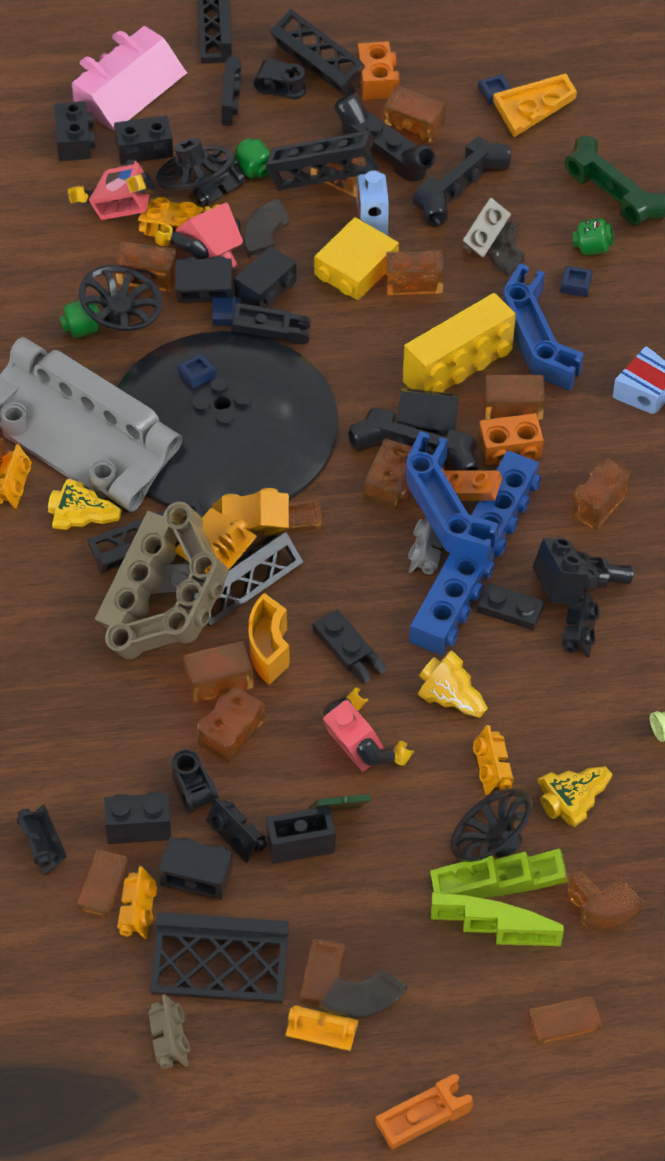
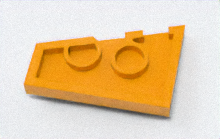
[493,74,577,137]

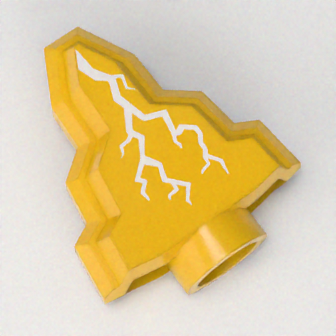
[417,650,488,718]

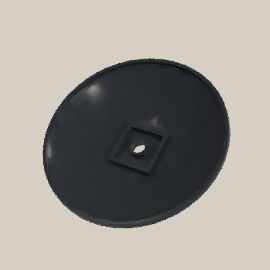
[117,331,338,514]

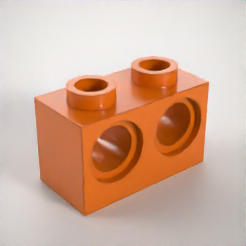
[357,41,399,100]
[478,413,544,466]

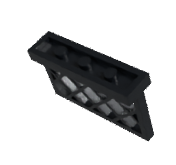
[150,912,289,1004]

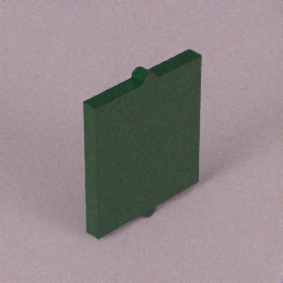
[308,794,371,811]

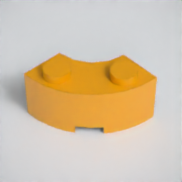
[212,488,289,537]
[249,593,290,685]

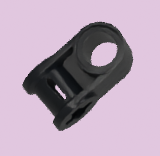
[253,59,306,99]
[172,749,219,814]

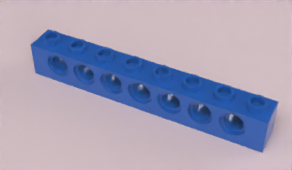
[409,450,542,656]

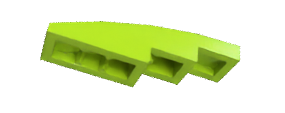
[430,849,568,898]
[431,893,564,946]

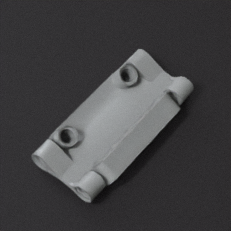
[0,337,183,512]

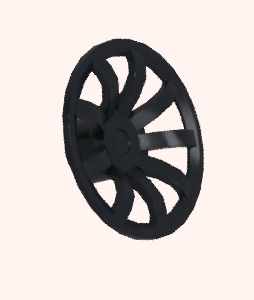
[156,138,235,191]
[79,265,163,331]
[450,788,533,862]

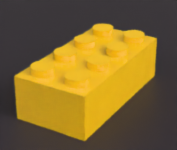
[403,293,516,392]

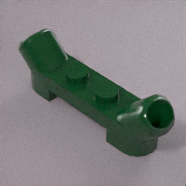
[564,136,665,226]

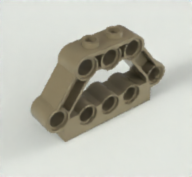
[95,501,228,660]

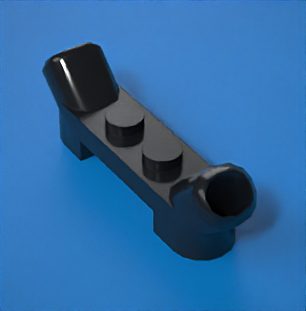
[334,93,436,182]
[413,137,511,226]
[348,408,479,471]

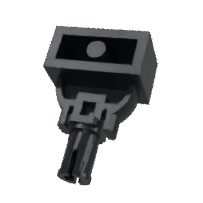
[532,537,633,604]

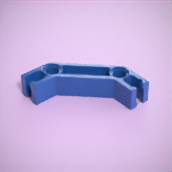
[503,263,584,391]
[406,431,498,564]

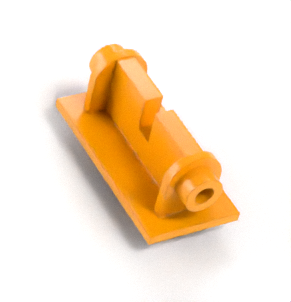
[0,444,32,509]
[473,725,514,795]
[117,866,157,939]
[286,1005,358,1051]

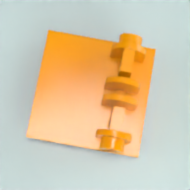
[138,198,204,237]
[176,508,257,573]

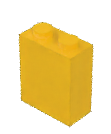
[314,217,399,301]

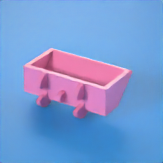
[72,26,187,131]

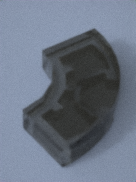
[244,198,289,258]
[487,220,525,277]
[318,969,409,1018]

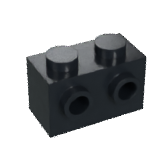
[54,101,95,161]
[114,115,173,164]
[234,246,297,308]
[175,256,234,303]
[397,388,459,435]
[104,792,171,844]
[266,806,336,864]
[159,837,233,900]

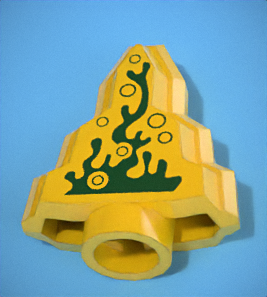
[48,479,121,530]
[537,766,612,827]

